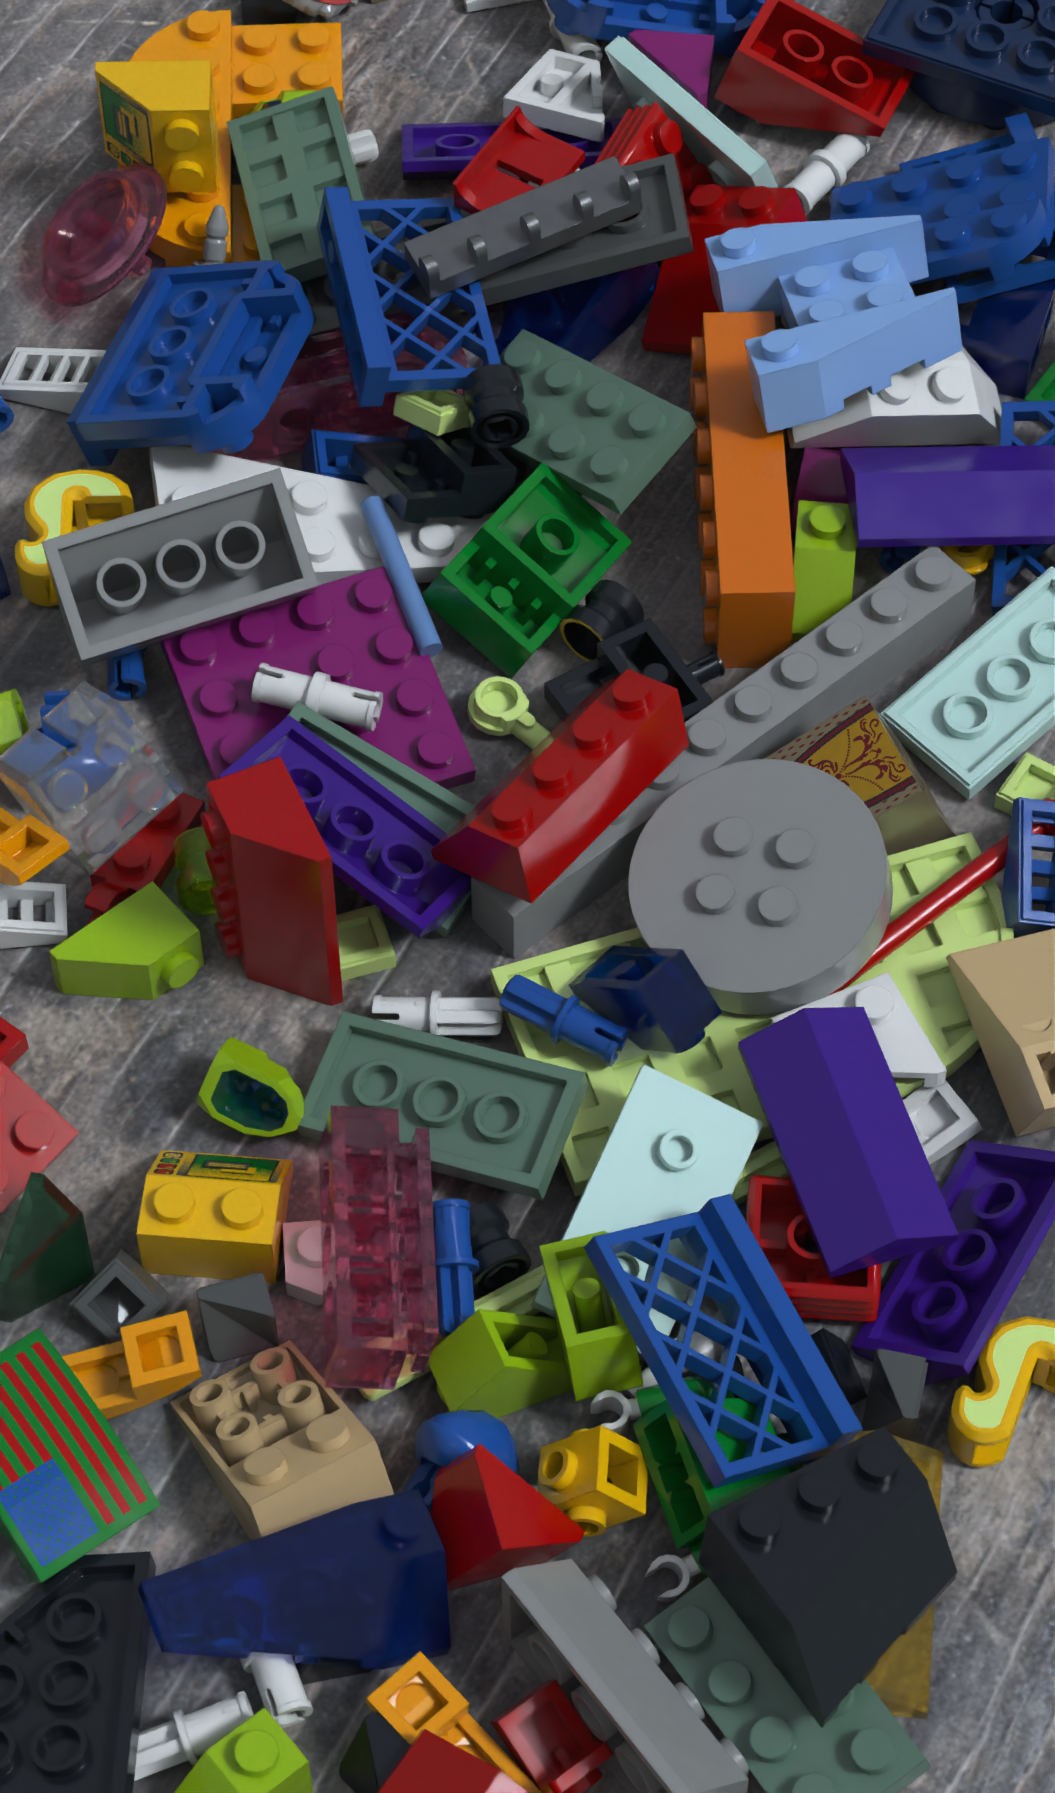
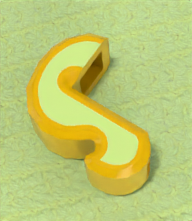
[15,469,135,607]
[947,1316,1055,1467]

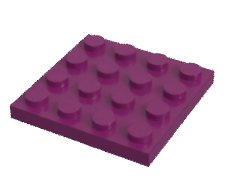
[160,566,476,789]

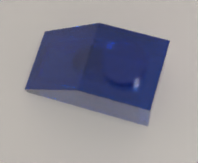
[960,278,1055,400]
[569,945,722,1054]

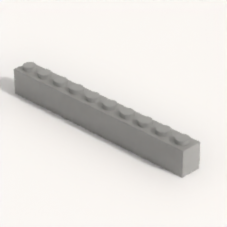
[471,546,976,959]

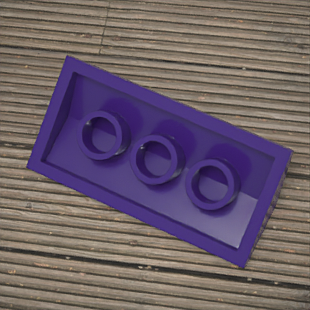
[402,118,622,180]
[839,445,1055,547]
[217,715,471,938]
[738,1007,959,1278]
[851,1140,1055,1386]

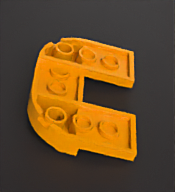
[118,10,344,268]

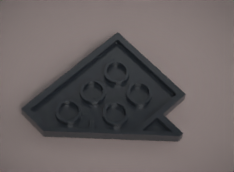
[0,1551,156,1793]

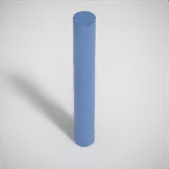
[360,496,443,657]

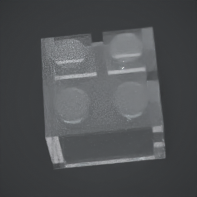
[0,681,184,875]

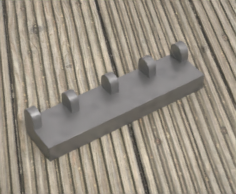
[404,156,641,299]

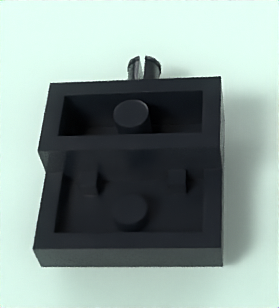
[350,422,526,524]
[544,618,725,722]

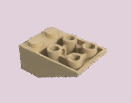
[946,928,1055,1137]
[169,1340,397,1569]

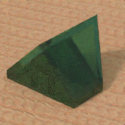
[0,1172,95,1323]

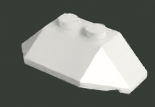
[786,346,1002,448]

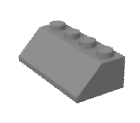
[42,468,319,669]
[501,1559,750,1793]

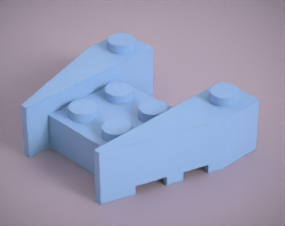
[704,215,963,433]

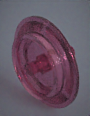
[42,163,167,307]

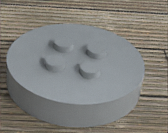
[628,759,893,1015]

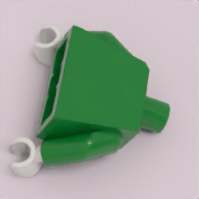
[590,1376,805,1603]

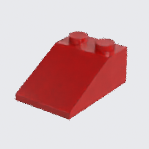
[714,0,916,137]
[641,184,808,354]

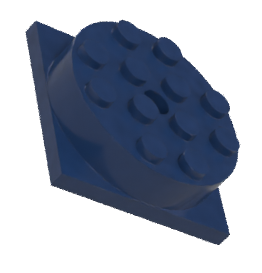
[862,0,1055,130]

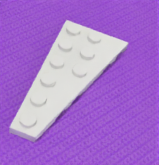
[149,445,494,585]

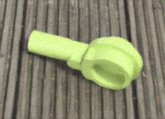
[467,676,551,749]

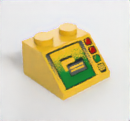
[95,60,219,193]
[136,1150,293,1283]

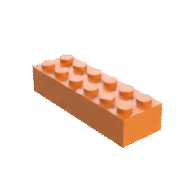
[689,311,795,669]

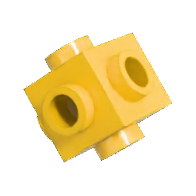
[537,1425,648,1537]

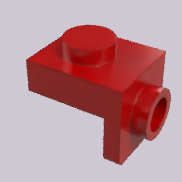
[490,1680,614,1793]

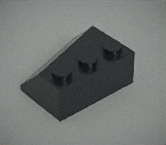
[698,1426,957,1728]

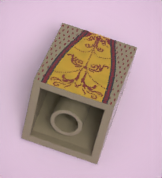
[764,695,956,856]

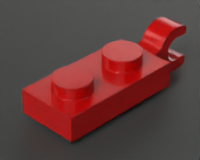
[84,780,205,925]

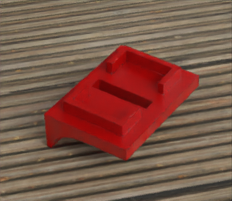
[452,106,585,214]

